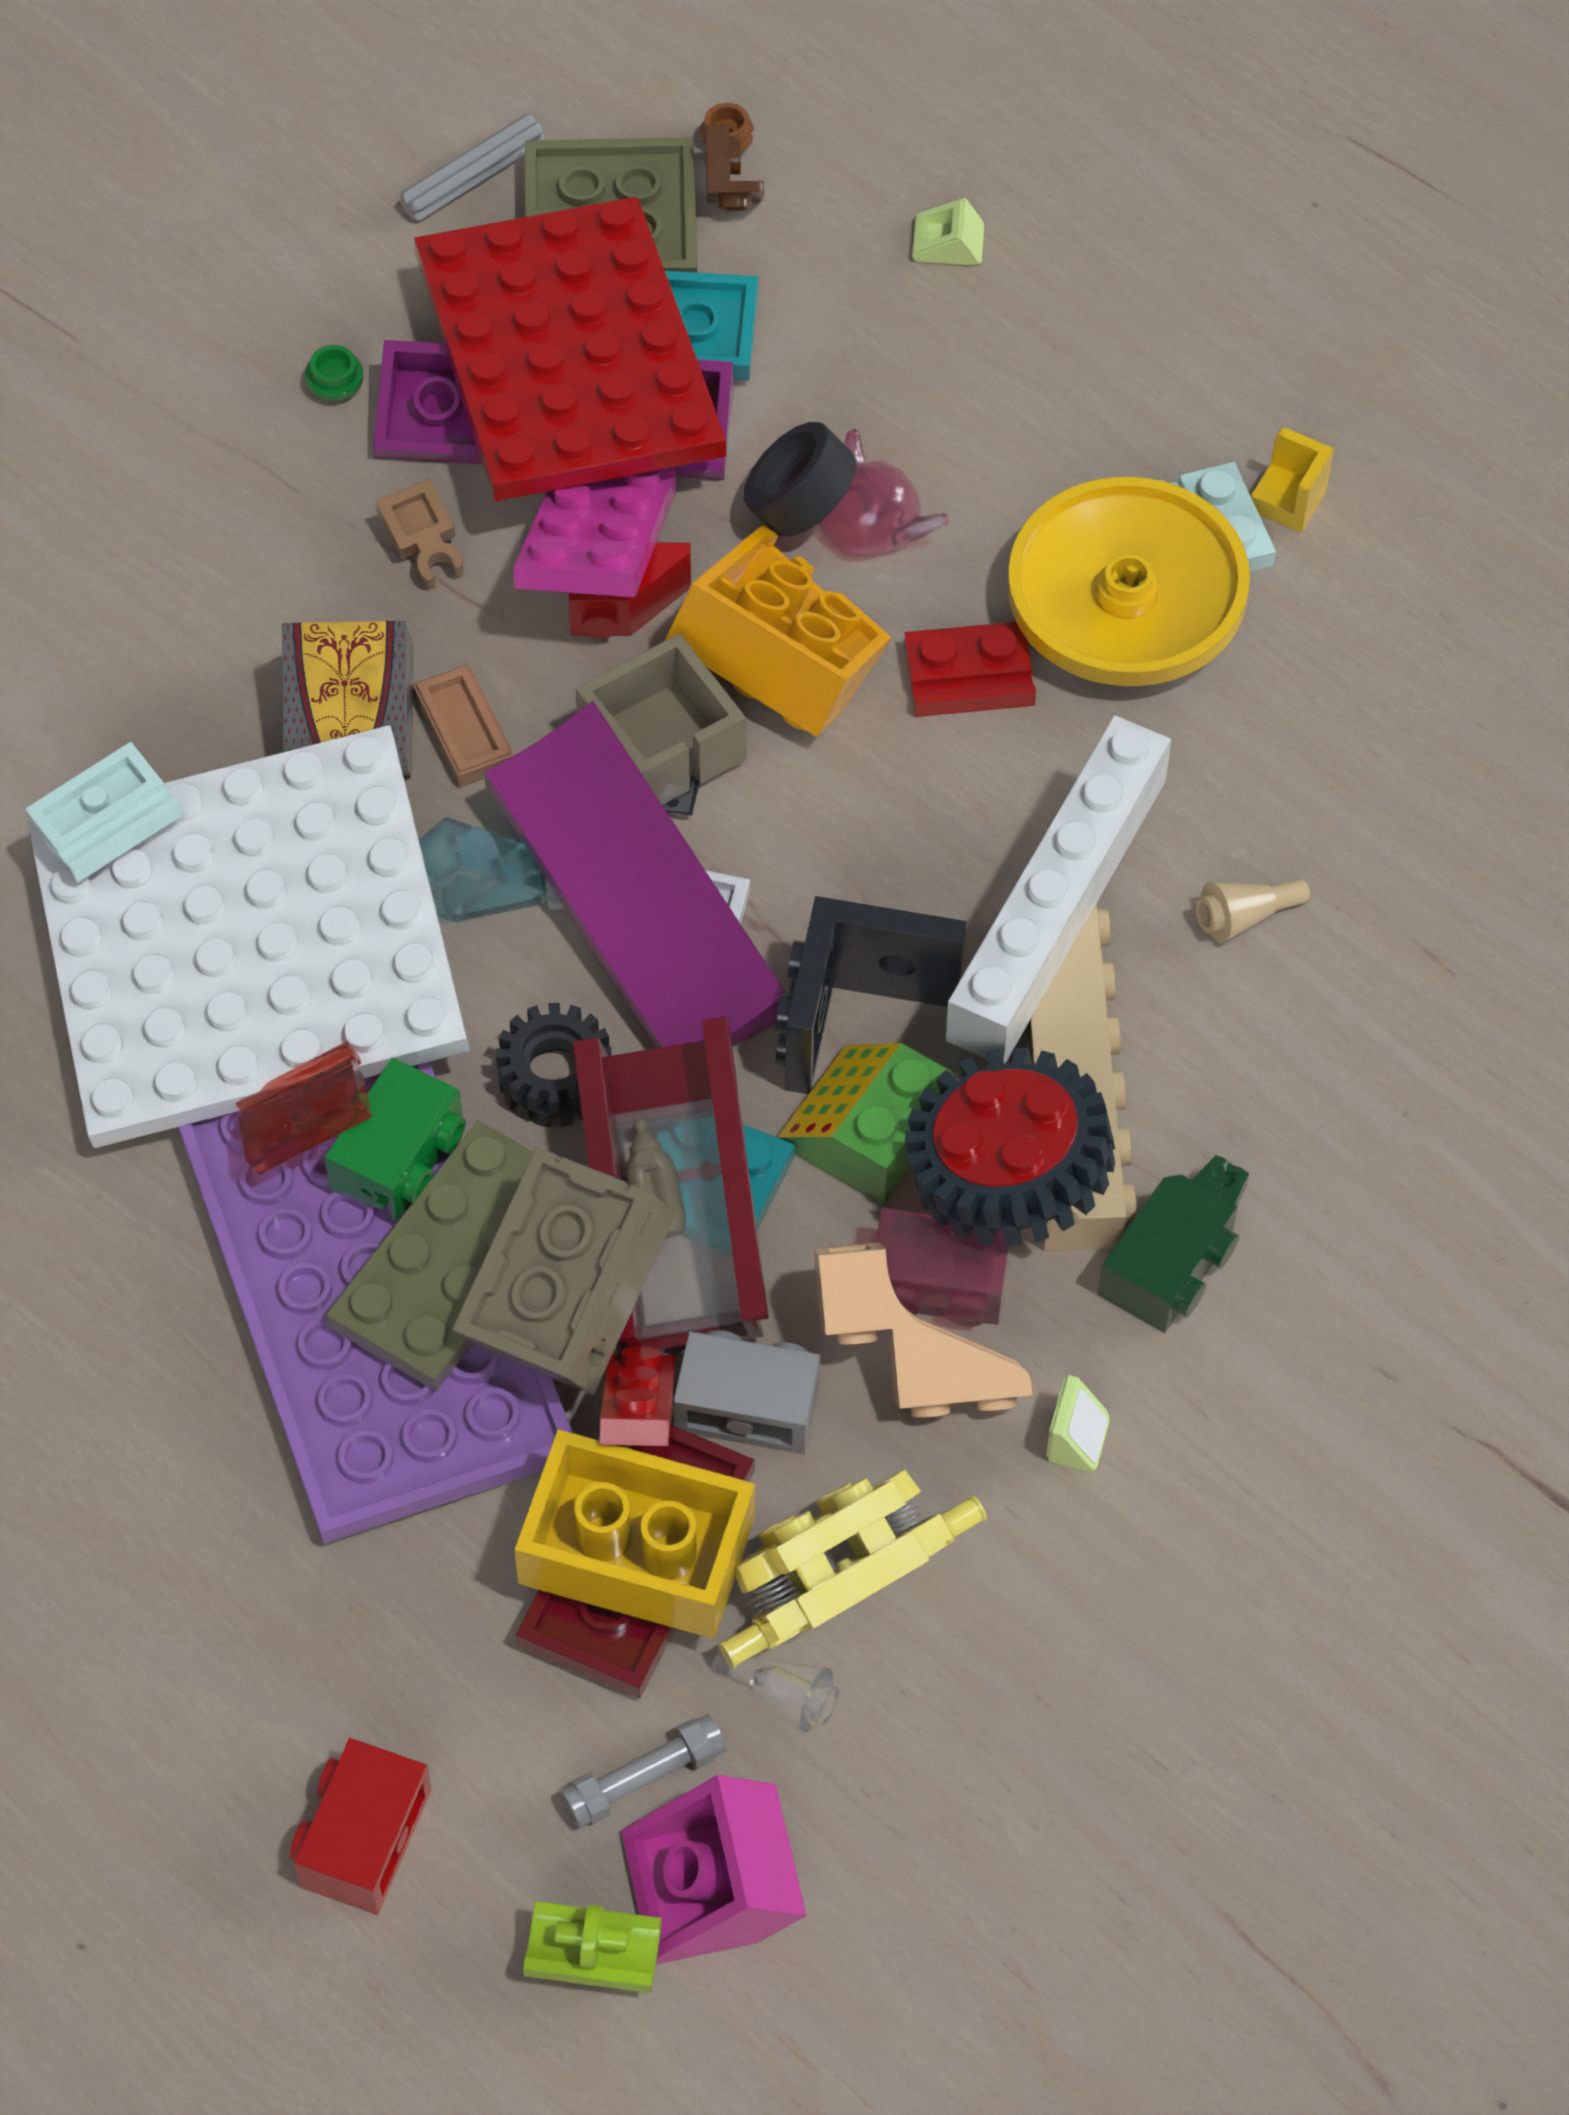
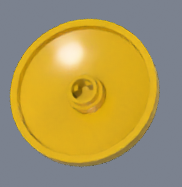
[1008,477,1250,686]

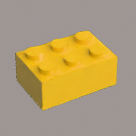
[514,1429,755,1639]

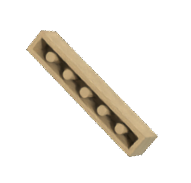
[1026,903,1136,1251]

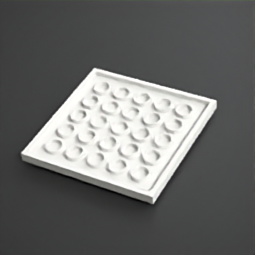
[27,725,470,1148]

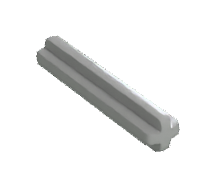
[400,115,544,221]

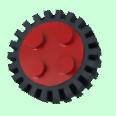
[905,1048,1115,1246]

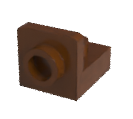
[705,124,764,211]

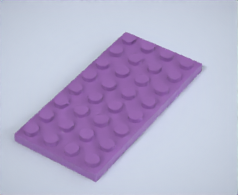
[177,1062,572,1544]

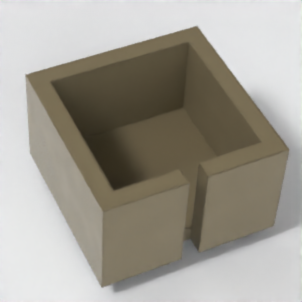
[576,633,747,805]

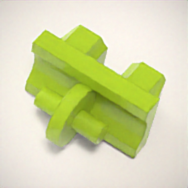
[523,1901,662,1993]

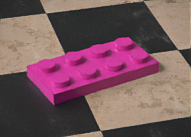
[514,469,676,597]

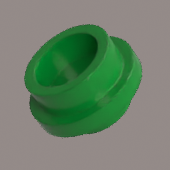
[305,345,364,401]

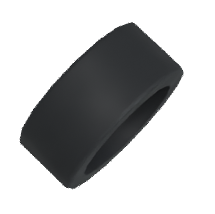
[743,421,857,537]

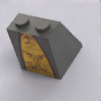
[282,621,414,777]

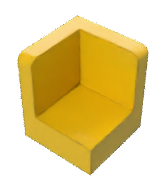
[1251,427,1334,533]

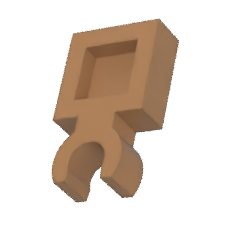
[376,478,463,590]

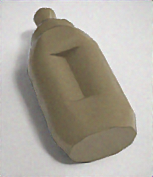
[625,1119,686,1239]

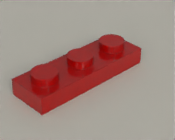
[600,1346,676,1446]

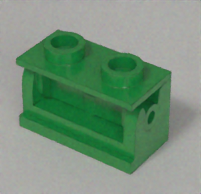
[324,1057,466,1222]

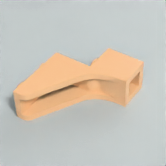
[814,1242,1033,1417]

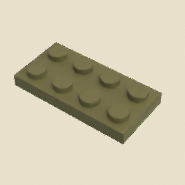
[326,1120,534,1392]

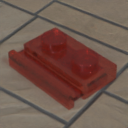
[236,1041,372,1176]

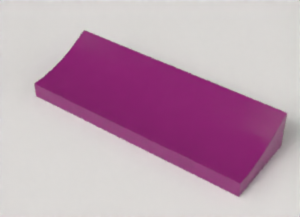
[373,340,734,480]
[484,701,787,1048]

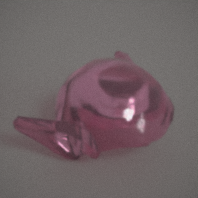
[819,429,949,556]

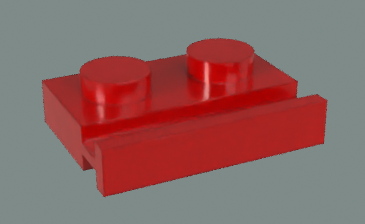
[904,622,1036,717]

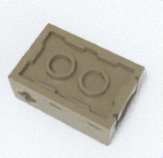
[452,1147,676,1396]

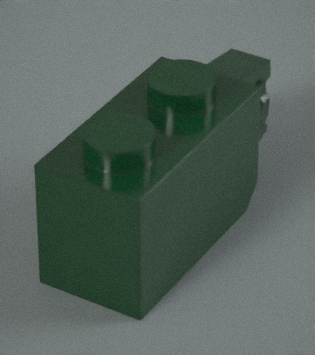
[1098,1155,1249,1333]

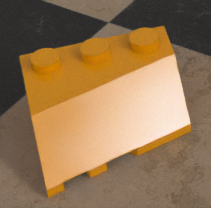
[665,523,892,737]

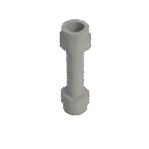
[560,1714,726,1829]

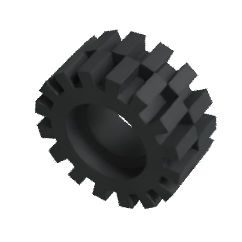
[496,1003,612,1127]

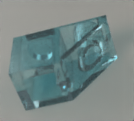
[419,817,546,922]

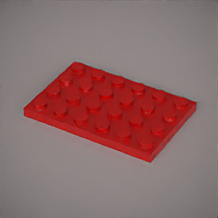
[414,196,726,502]

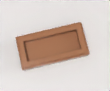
[412,664,514,788]

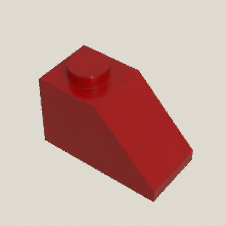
[569,542,691,639]

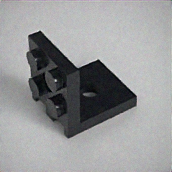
[775,896,967,1095]

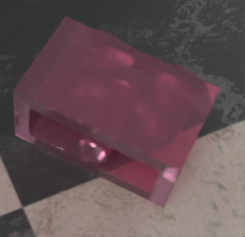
[876,1208,1009,1327]

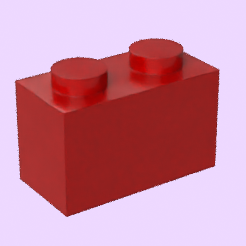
[289,1737,431,1915]

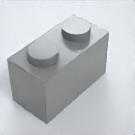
[673,1331,821,1454]

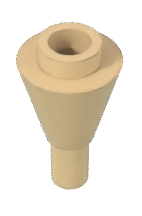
[1196,879,1311,943]

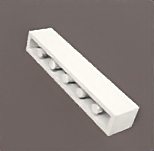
[946,715,1172,1064]

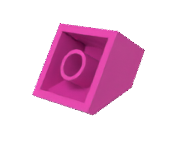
[621,1775,807,1964]

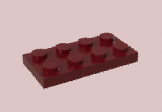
[515,1425,755,1699]

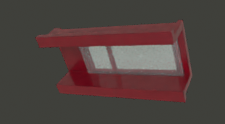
[573,1016,769,1353]

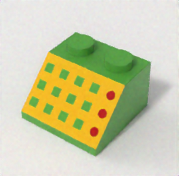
[777,1043,956,1206]

